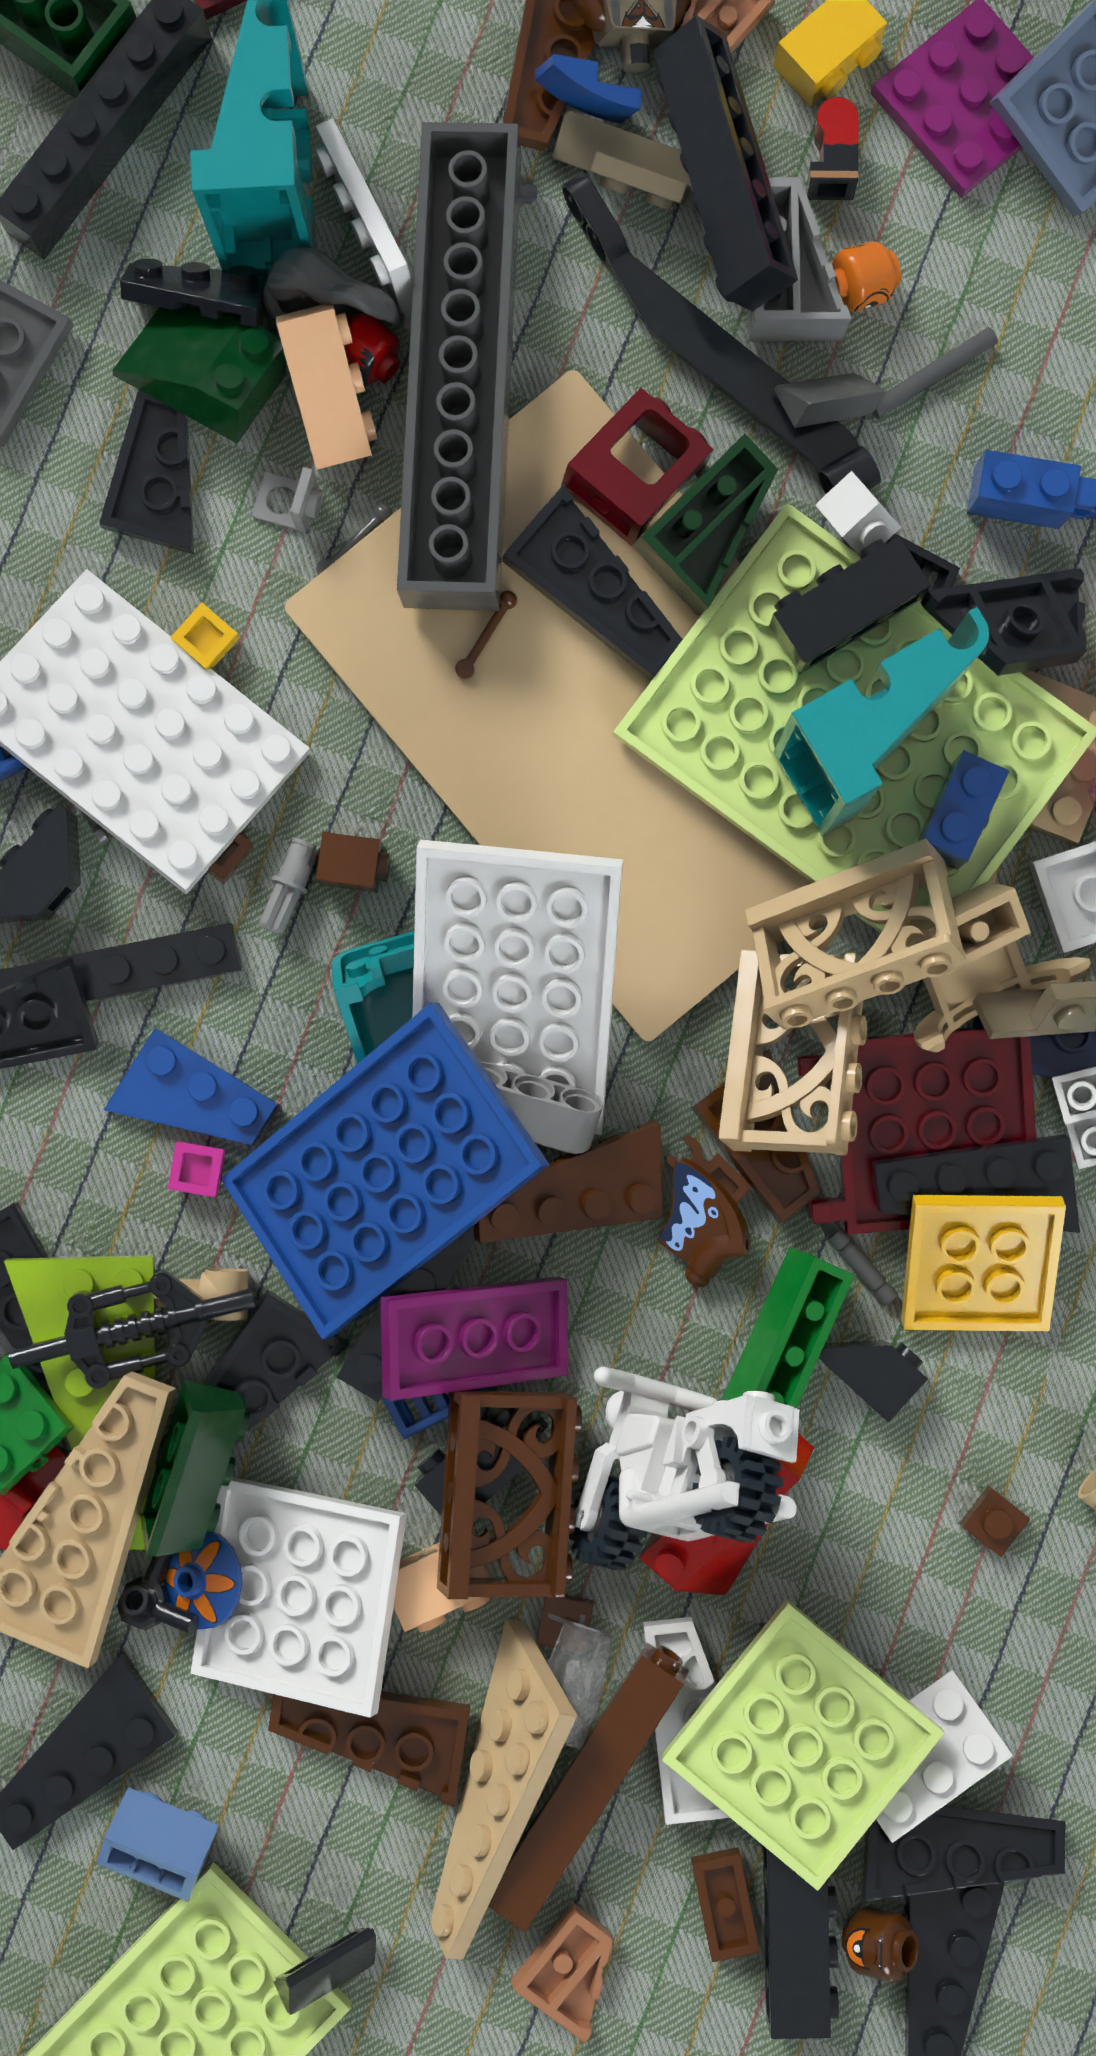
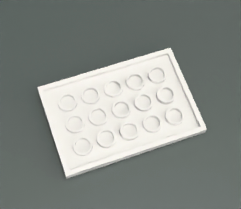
[0,569,310,894]
[412,839,623,1135]

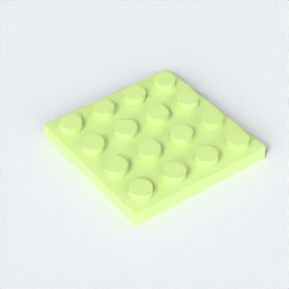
[661,1599,945,1891]

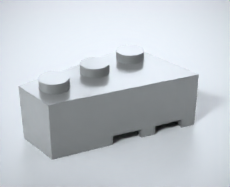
[748,177,852,342]

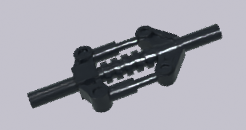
[8,1271,256,1389]

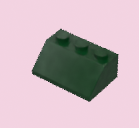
[140,1379,250,1557]

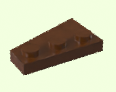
[692,1049,820,1223]

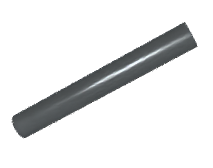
[873,327,998,419]

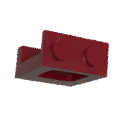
[561,388,714,546]

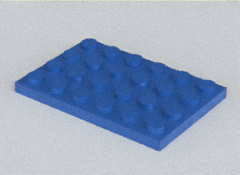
[221,1002,550,1340]

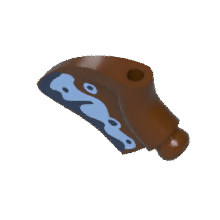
[657,1158,751,1287]

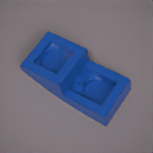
[535,54,641,124]

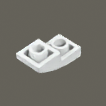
[1052,1066,1096,1169]

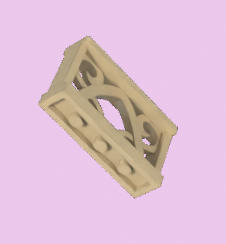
[745,838,967,1029]
[718,950,867,1155]

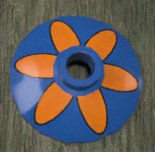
[164,1532,243,1630]

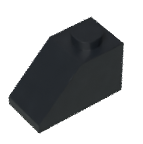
[818,1340,928,1423]

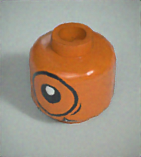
[832,241,901,312]

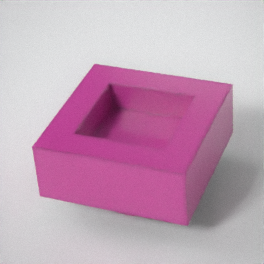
[167,1141,227,1197]

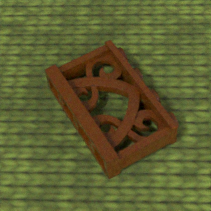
[437,1390,582,1599]

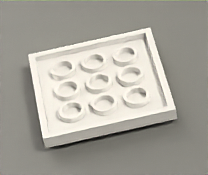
[191,1477,407,1718]

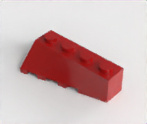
[639,1433,814,1595]

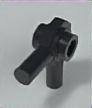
[117,1554,199,1634]

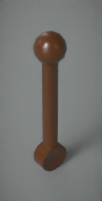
[455,590,517,679]

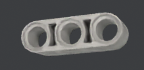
[479,1061,603,1154]

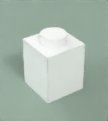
[815,471,901,553]

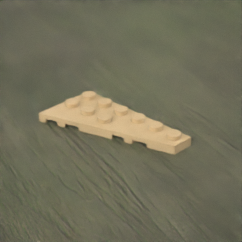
[0,1371,177,1668]
[430,1618,578,1959]

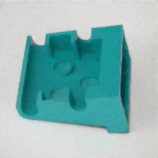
[190,0,316,273]
[773,607,989,837]

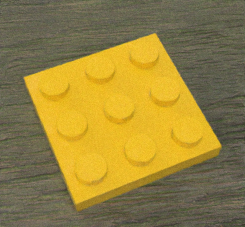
[901,1195,1066,1331]

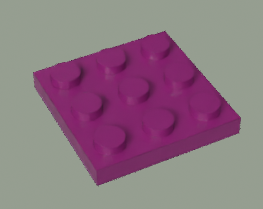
[870,0,1034,199]

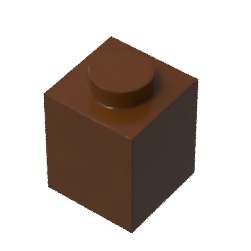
[316,832,391,893]

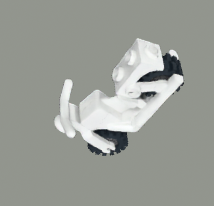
[569,1366,800,1571]

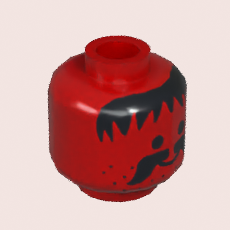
[343,312,401,386]

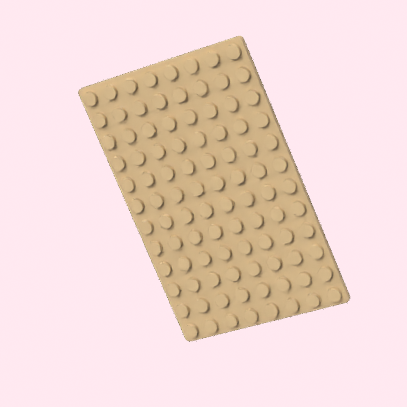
[285,370,812,1042]

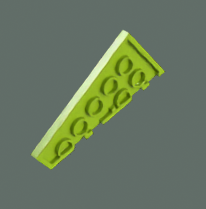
[4,1255,158,1550]

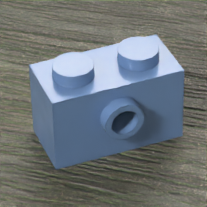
[96,1787,219,1902]

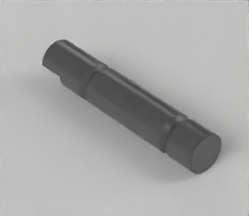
[820,1221,898,1306]

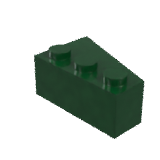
[632,433,778,615]

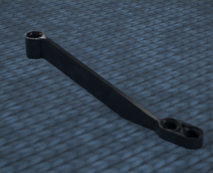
[562,173,881,494]

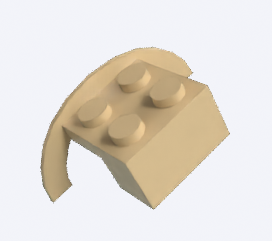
[909,882,1091,1053]

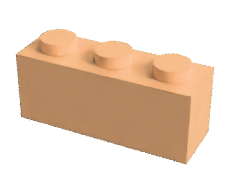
[276,304,378,470]

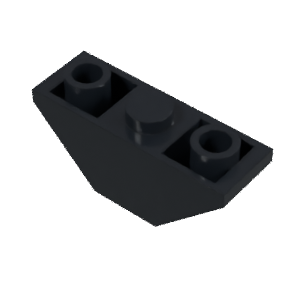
[0,804,81,923]

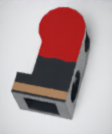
[806,97,859,200]

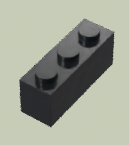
[769,536,931,674]

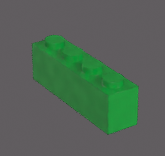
[721,1247,855,1408]

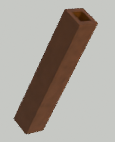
[488,1642,689,1933]

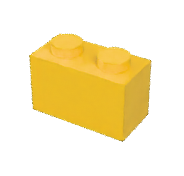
[773,0,887,107]

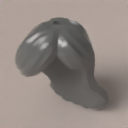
[263,246,405,325]

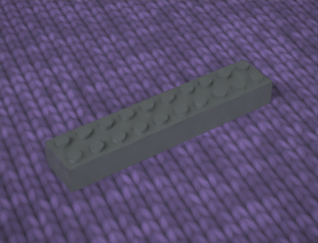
[397,122,522,611]

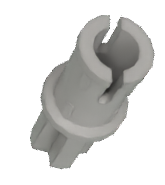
[259,838,320,934]

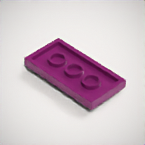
[381,1276,568,1401]

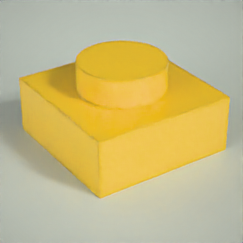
[170,602,240,670]

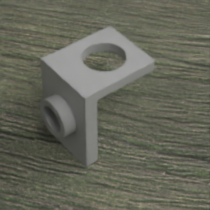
[252,467,323,533]

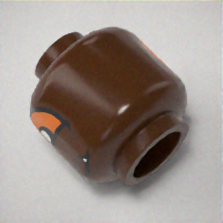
[841,1907,919,1982]

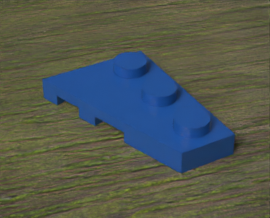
[104,1028,279,1145]

